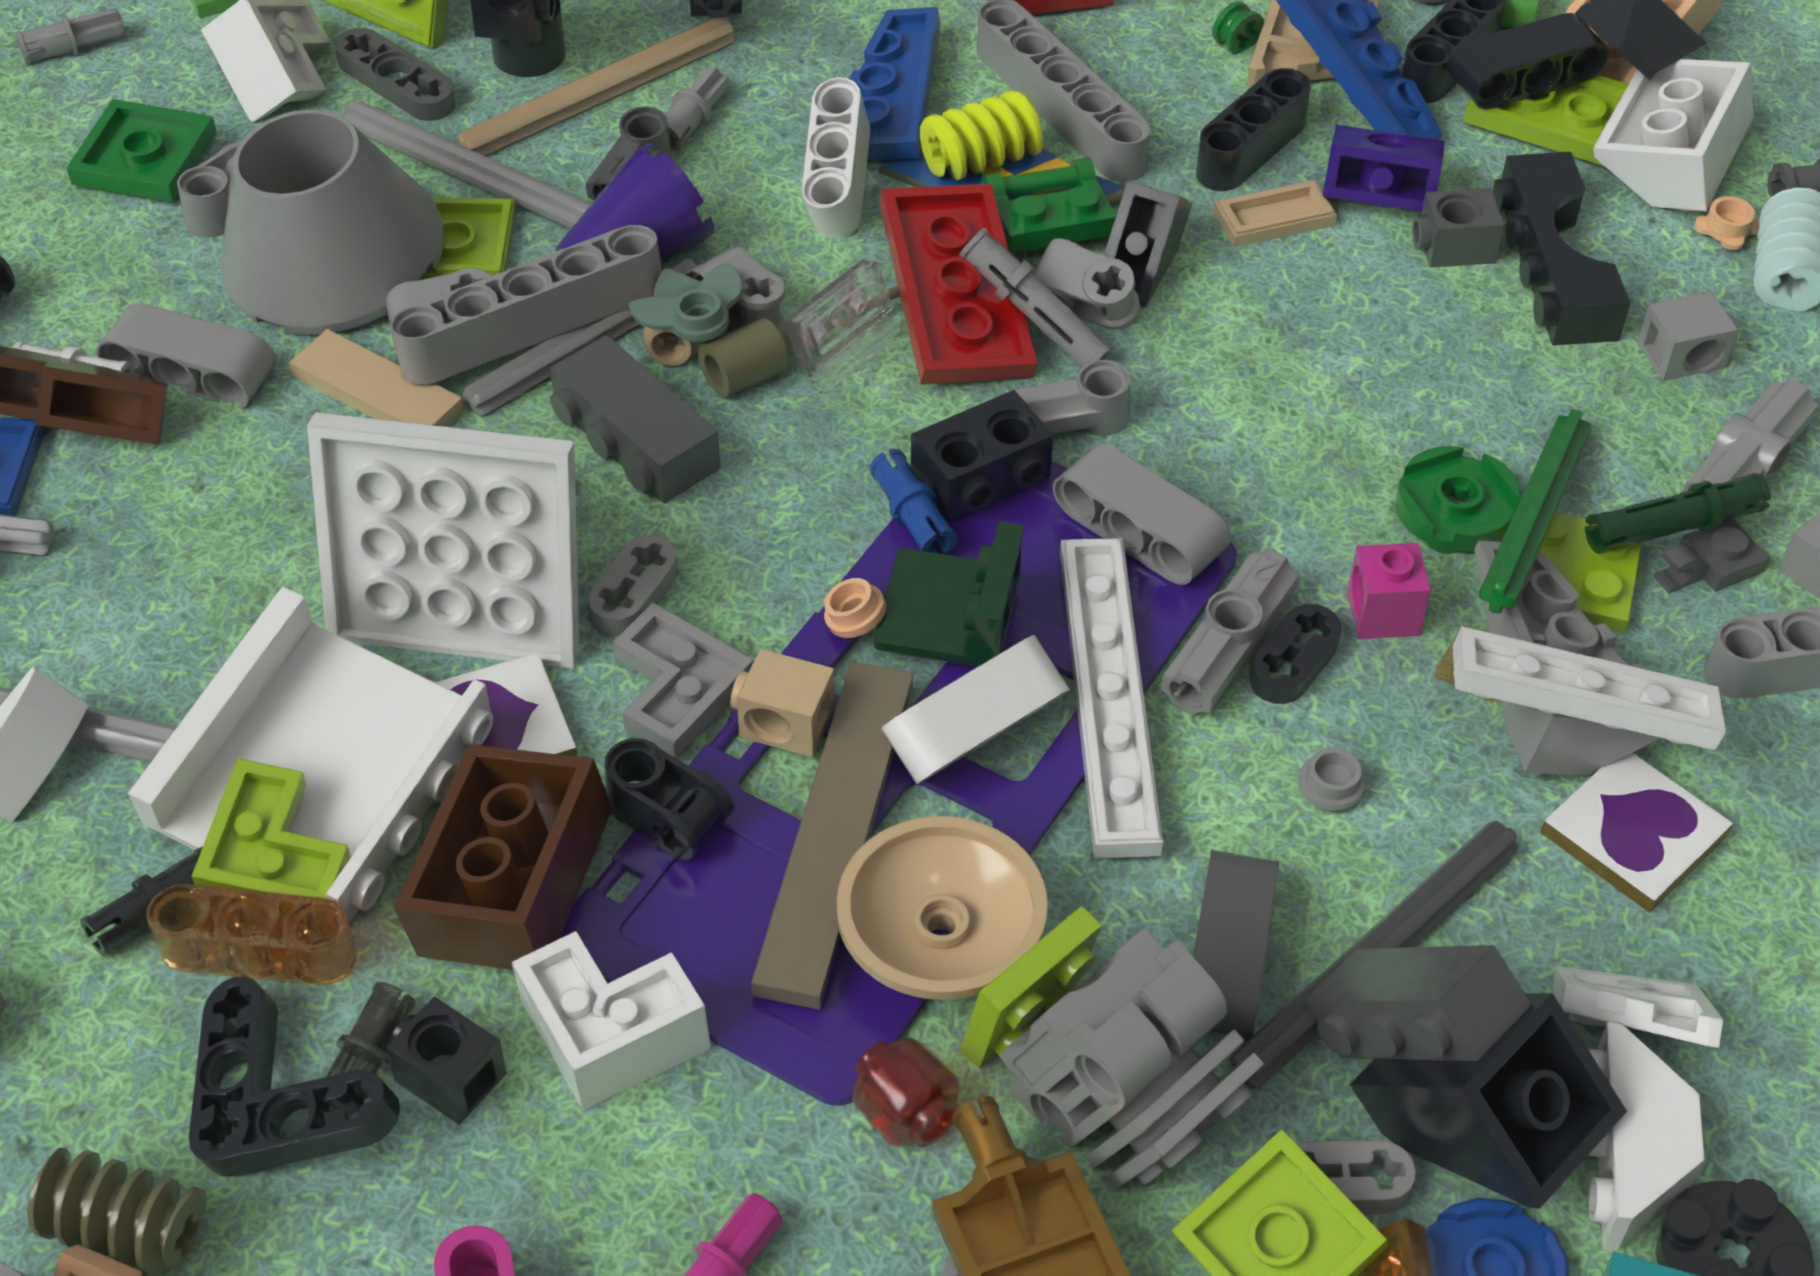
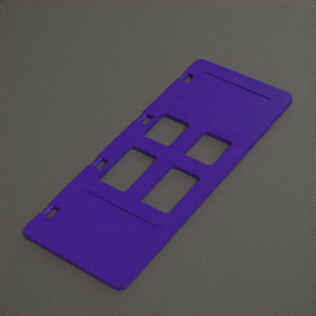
[560,461,1237,1106]

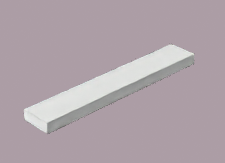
[1060,538,1163,858]

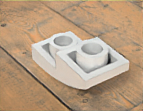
[0,666,88,823]

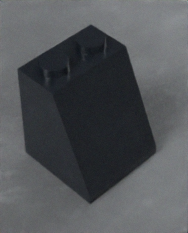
[1350,993,1627,1209]

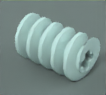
[1753,187,1820,311]

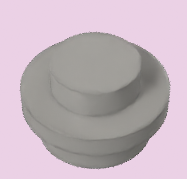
[1299,748,1366,811]

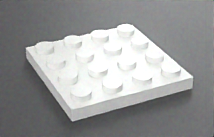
[307,412,579,669]

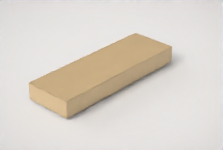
[288,329,464,427]

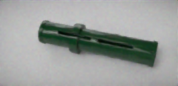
[1585,473,1771,554]

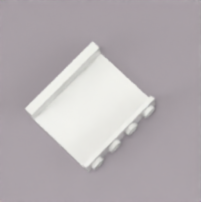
[128,586,493,926]

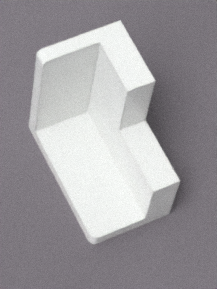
[201,0,331,122]
[512,931,711,1110]

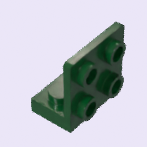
[874,521,1024,667]

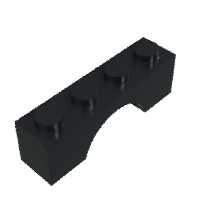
[1493,152,1630,346]

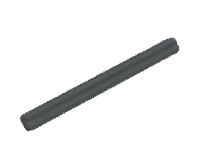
[1230,821,1518,1089]

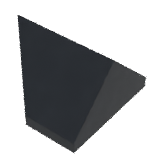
[1575,0,1707,80]

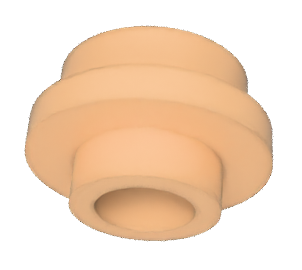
[824,578,887,638]

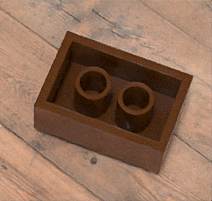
[394,744,613,970]

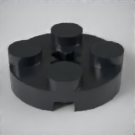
[1655,1179,1815,1276]

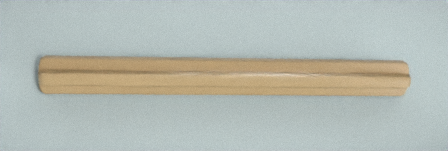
[458,17,735,156]

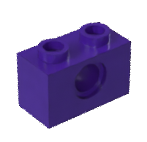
[1323,125,1445,212]

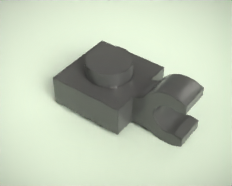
[1654,518,1770,594]

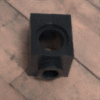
[386,996,507,1125]

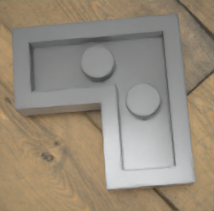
[613,603,754,758]

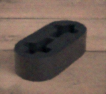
[1249,604,1342,704]

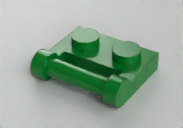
[981,157,1116,253]

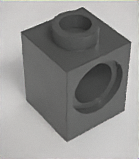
[1412,188,1505,268]

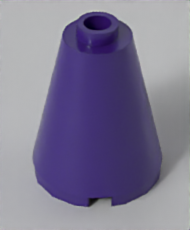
[556,143,714,261]

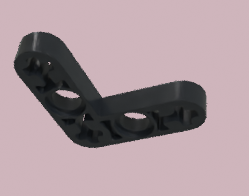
[189,976,400,1177]

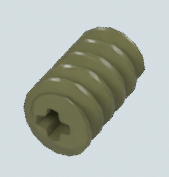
[26,1148,207,1276]

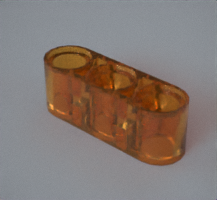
[146,884,357,985]

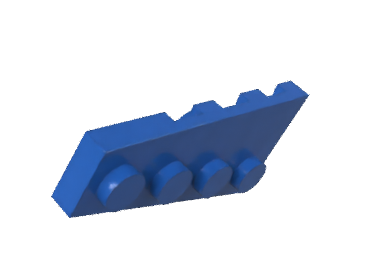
[1276,0,1443,140]
[849,7,941,161]

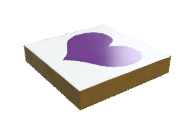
[435,652,577,766]
[1540,753,1733,913]

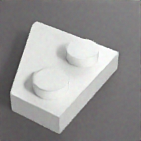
[1553,966,1723,1048]

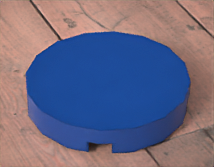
[1417,1198,1569,1276]

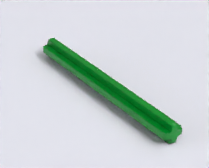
[1479,409,1591,614]

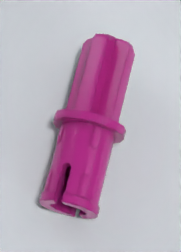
[684,1193,782,1276]

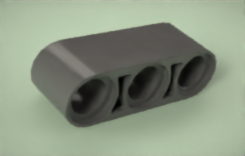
[1193,850,1279,1038]

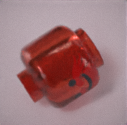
[852,1038,960,1148]

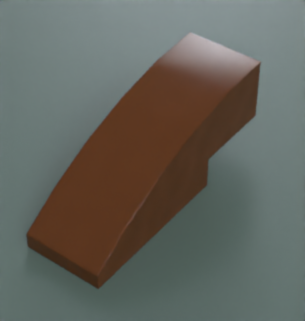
[0,346,168,445]

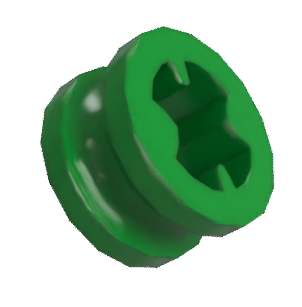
[1212,1,1264,55]

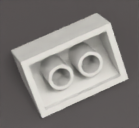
[1593,59,1754,212]

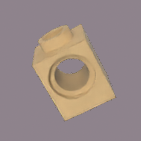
[730,649,835,758]

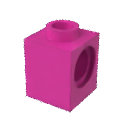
[1347,543,1431,639]

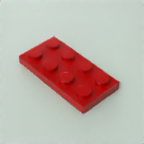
[879,184,1038,385]

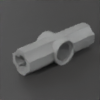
[1683,378,1818,492]
[1161,549,1299,716]

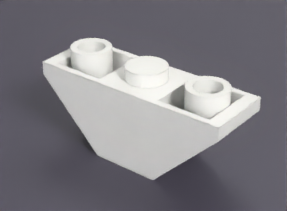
[1588,1022,1704,1251]

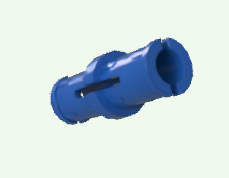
[869,449,958,555]

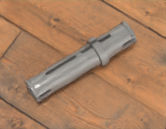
[959,227,1111,368]

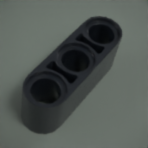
[1402,0,1506,103]
[1448,13,1609,110]
[1196,68,1311,191]

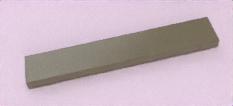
[751,661,914,1010]

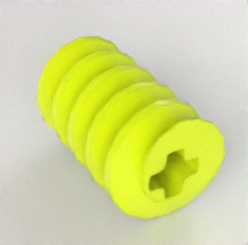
[920,90,1043,180]

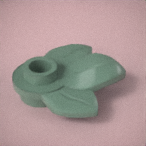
[629,263,743,343]

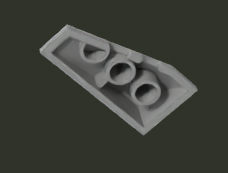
[1474,540,1661,776]

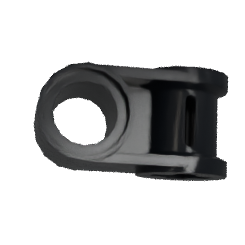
[604,738,734,860]

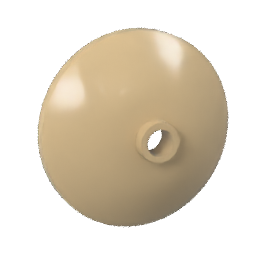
[837,816,1048,1000]

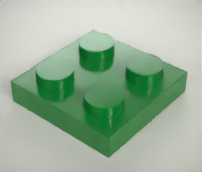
[66,99,217,203]

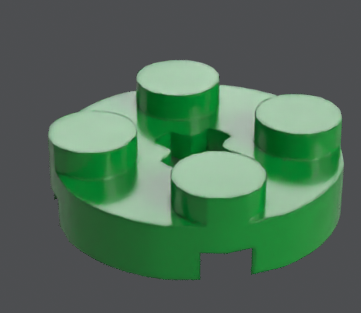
[1395,446,1520,554]

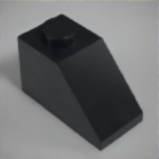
[1104,181,1193,306]

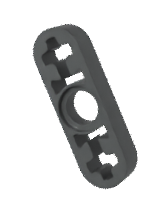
[334,28,455,121]

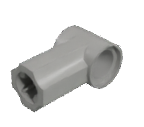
[1011,360,1130,436]

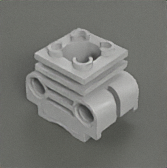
[999,927,1264,1189]

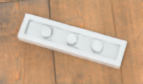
[1452,626,1726,750]

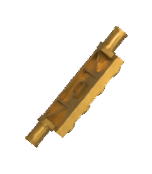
[932,1096,1131,1276]

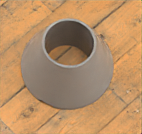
[220,109,445,335]

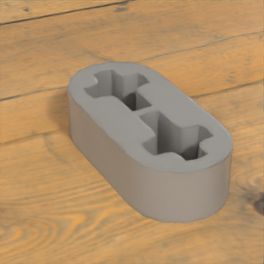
[588,535,678,636]
[1296,1140,1416,1214]

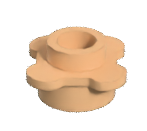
[1694,196,1759,250]

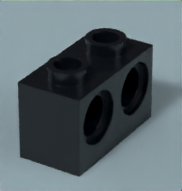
[910,390,1054,522]

